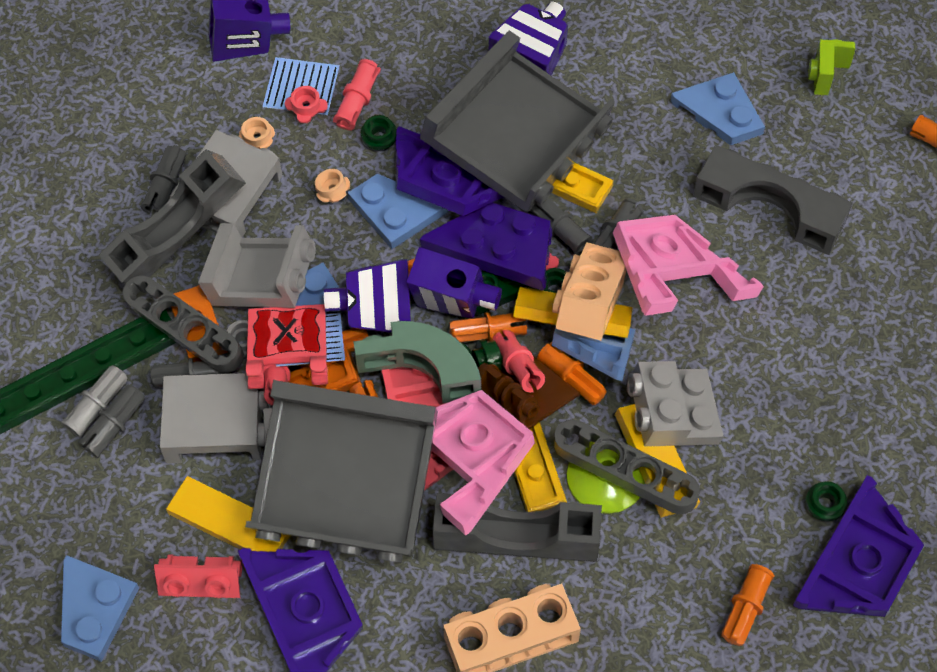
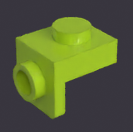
[808,39,855,95]

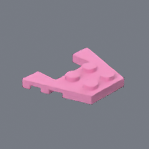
[613,215,764,316]
[431,390,535,536]

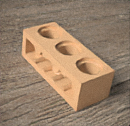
[552,242,627,341]
[443,583,581,672]

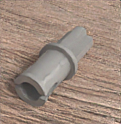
[61,365,127,438]

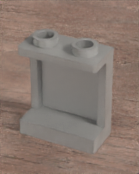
[170,130,283,237]
[198,223,316,308]
[160,373,269,464]

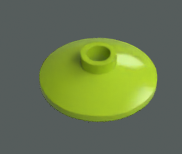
[567,441,645,514]

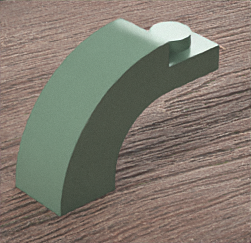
[353,321,481,403]

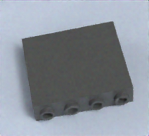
[420,30,615,213]
[245,380,438,563]

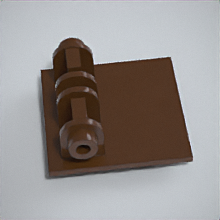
[478,356,580,429]

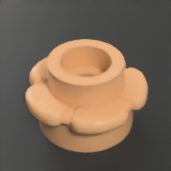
[239,117,275,149]
[315,169,350,203]

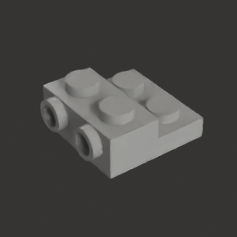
[627,361,724,447]

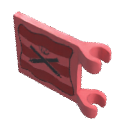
[246,304,328,389]

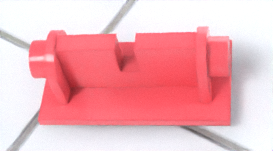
[154,554,243,598]

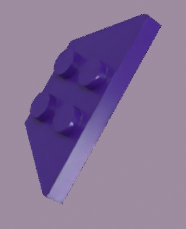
[395,126,504,216]
[419,203,552,291]
[793,475,924,617]
[238,548,363,672]

